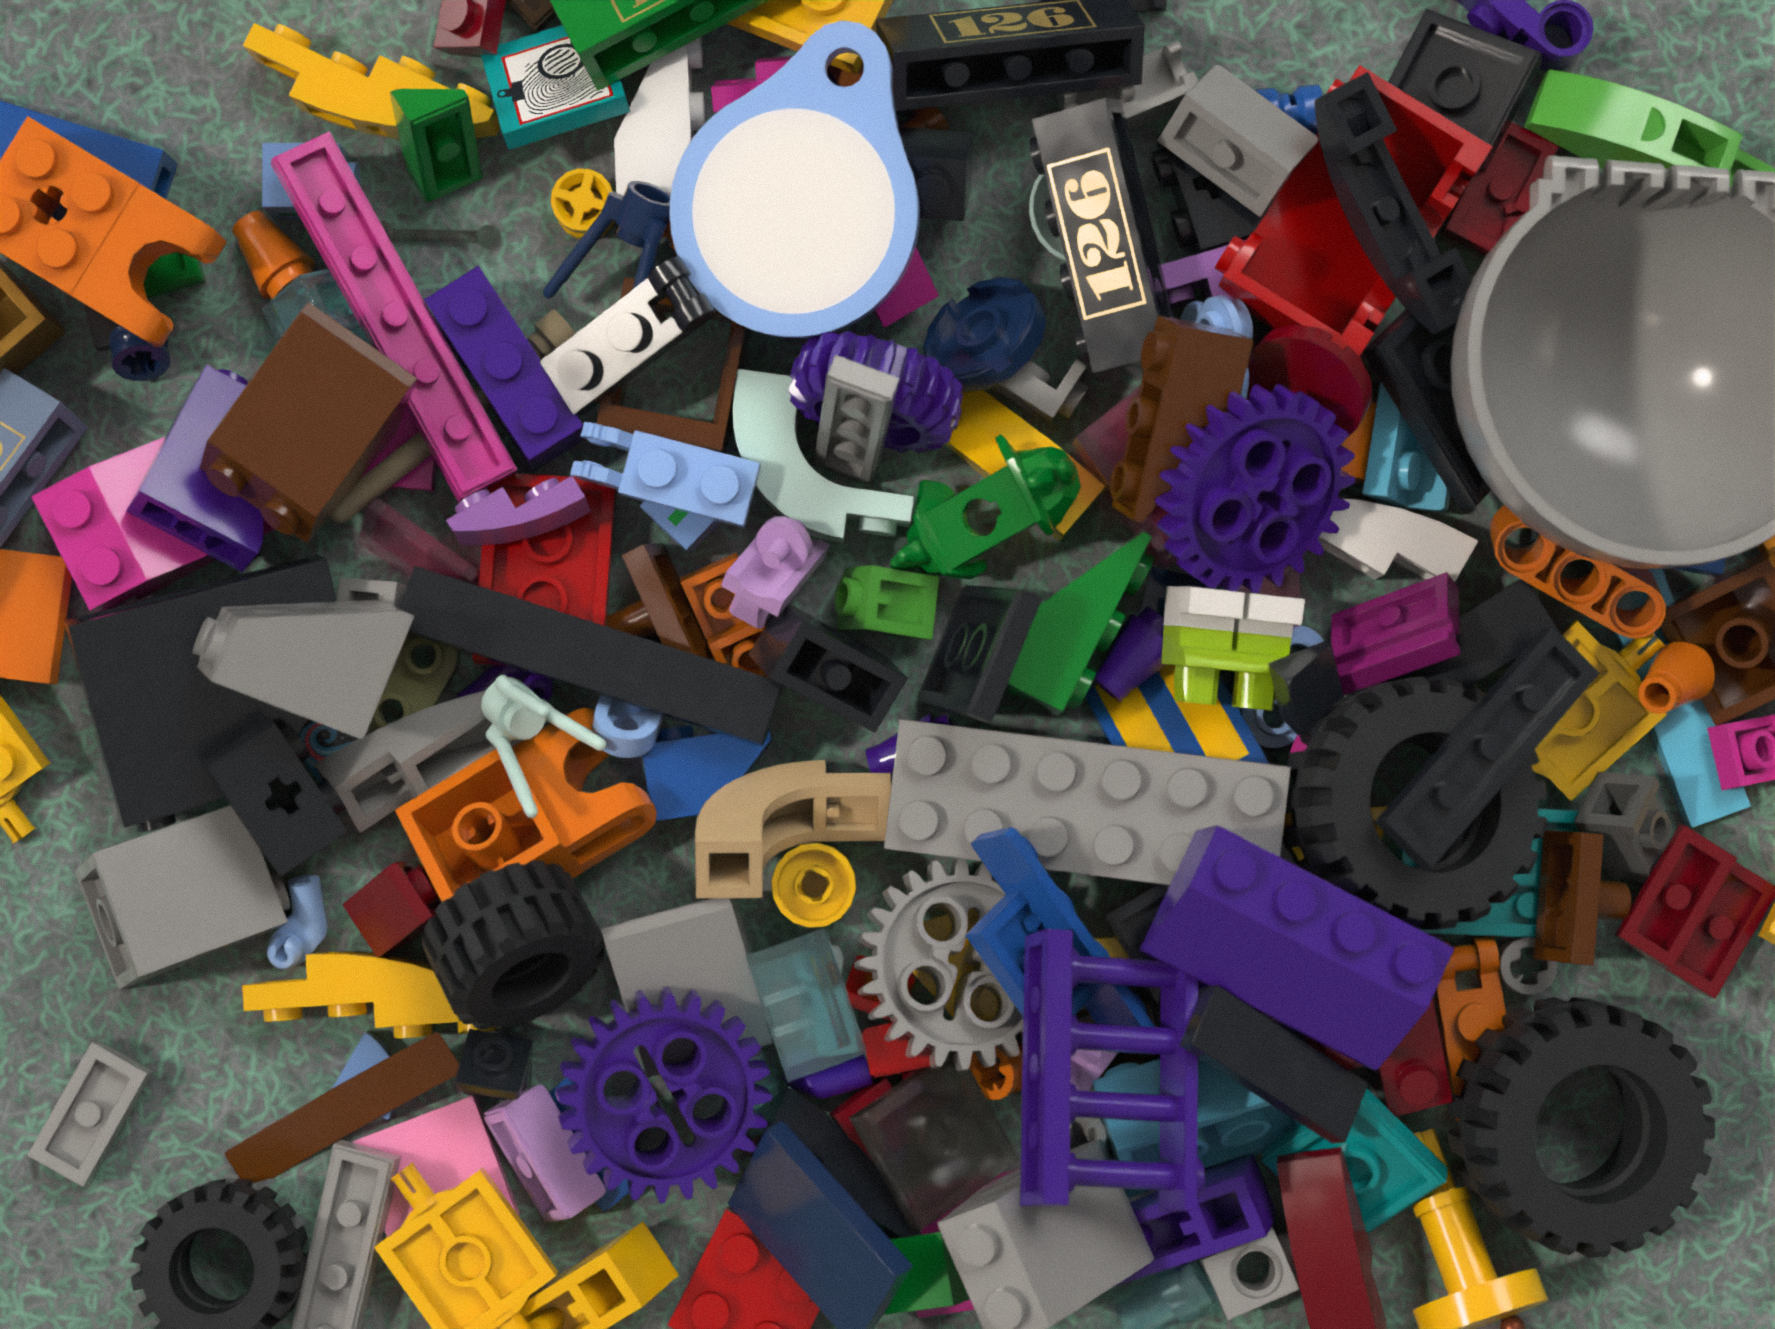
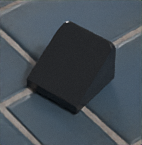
[1268,640,1344,736]

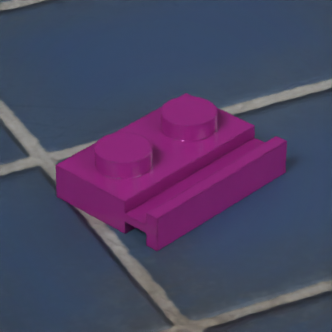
[1331,572,1461,695]

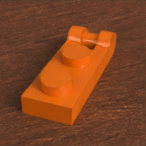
[1435,936,1506,1122]

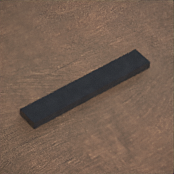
[399,566,783,747]

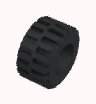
[422,861,605,1029]
[131,1179,309,1329]

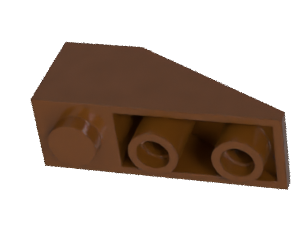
[1110,315,1254,522]

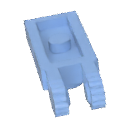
[570,422,761,528]

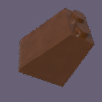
[200,302,417,543]

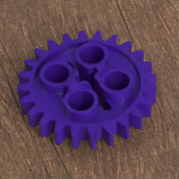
[1155,384,1355,594]
[556,987,772,1203]

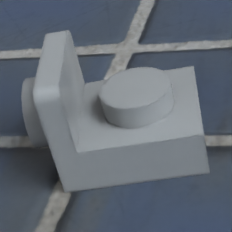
[990,359,1089,427]

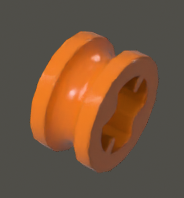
[967,1040,1023,1100]

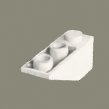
[614,36,706,196]

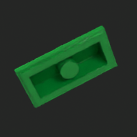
[390,88,483,203]

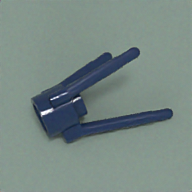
[543,181,671,299]

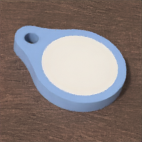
[670,20,920,338]

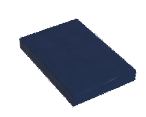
[728,1120,913,1329]

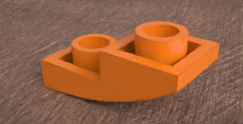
[679,552,769,678]

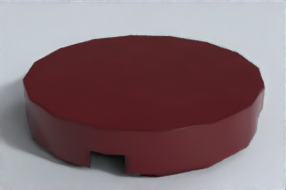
[1247,325,1372,436]

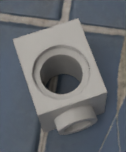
[1199,1227,1299,1320]

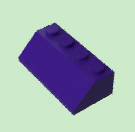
[1140,825,1454,1070]

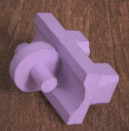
[721,515,830,629]

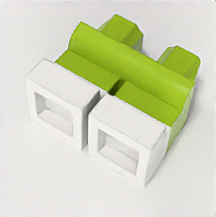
[1161,586,1305,711]

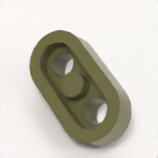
[367,634,460,733]

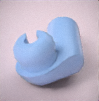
[267,874,328,970]

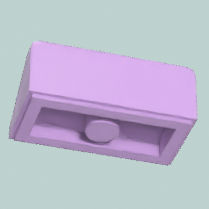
[482,1084,606,1223]

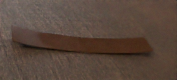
[225,1032,459,1184]

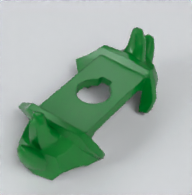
[890,434,1081,579]

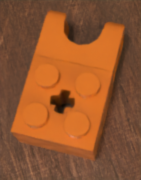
[0,116,227,347]
[395,708,657,902]

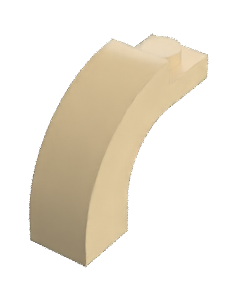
[695,760,892,898]

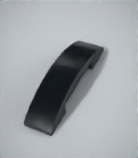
[1314,72,1472,334]

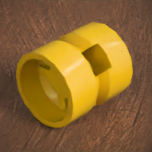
[771,843,857,928]

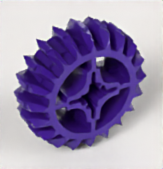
[788,331,963,453]

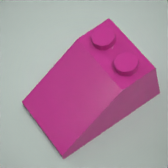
[31,436,275,612]

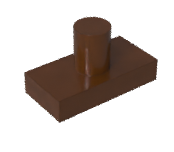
[607,543,714,660]
[1534,830,1631,965]

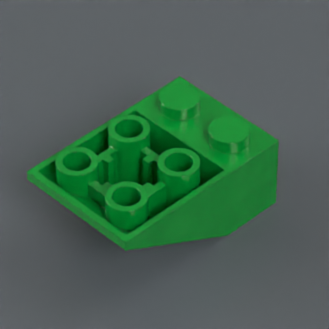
[1005,532,1155,717]

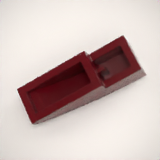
[1277,1147,1387,1329]

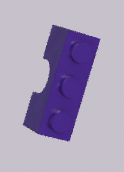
[424,266,585,473]

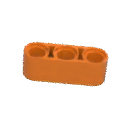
[1490,505,1666,638]

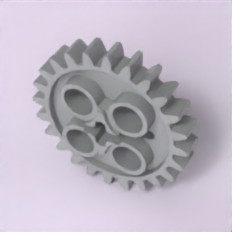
[854,858,1023,1071]

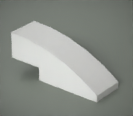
[1317,499,1478,583]

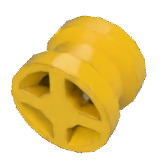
[551,168,615,240]

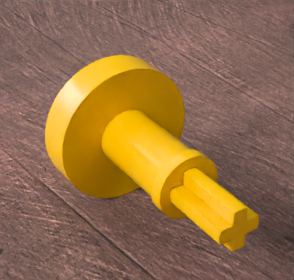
[1412,1128,1549,1329]

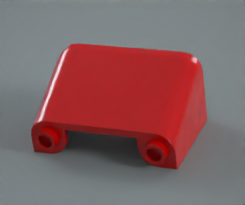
[1214,65,1493,357]

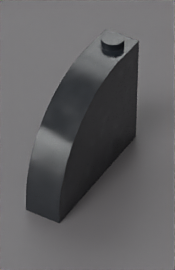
[64,554,335,832]

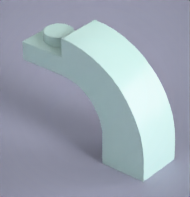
[732,369,914,544]

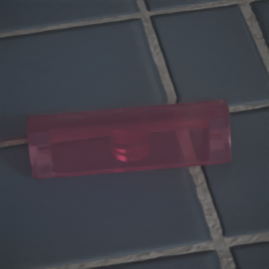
[359,499,480,586]

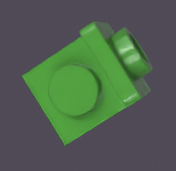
[834,565,939,640]

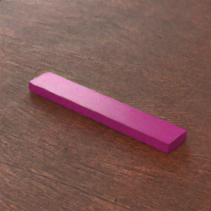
[271,131,518,503]

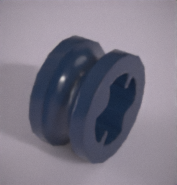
[109,326,170,381]

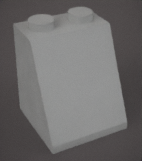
[193,600,414,740]
[75,806,290,990]
[601,898,775,1078]
[937,1138,1154,1329]

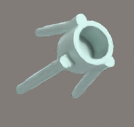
[481,675,606,818]

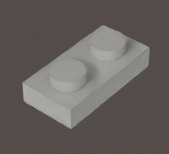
[27,1040,154,1187]

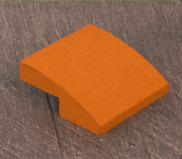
[0,549,72,685]

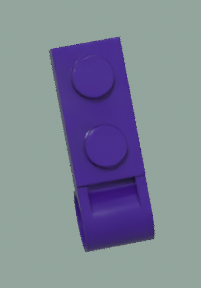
[1456,0,1593,71]

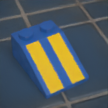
[1085,665,1269,764]

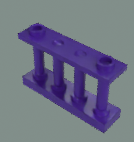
[1020,929,1205,1212]

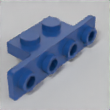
[965,827,1155,1027]

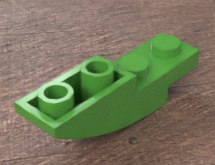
[1524,69,1775,187]

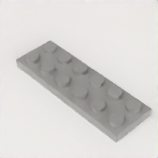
[884,719,1291,885]

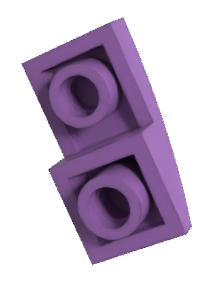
[446,476,591,546]

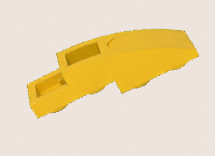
[243,23,500,139]
[242,951,497,1038]

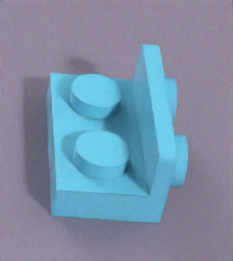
[1363,381,1450,512]

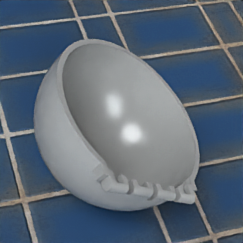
[1451,156,1775,569]

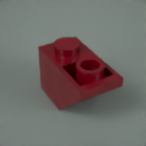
[342,860,442,958]

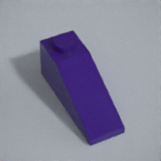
[1114,1154,1277,1287]

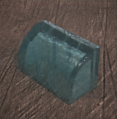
[746,928,867,1082]

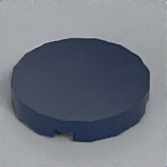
[923,277,1046,393]

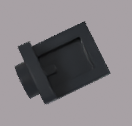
[456,1029,533,1101]

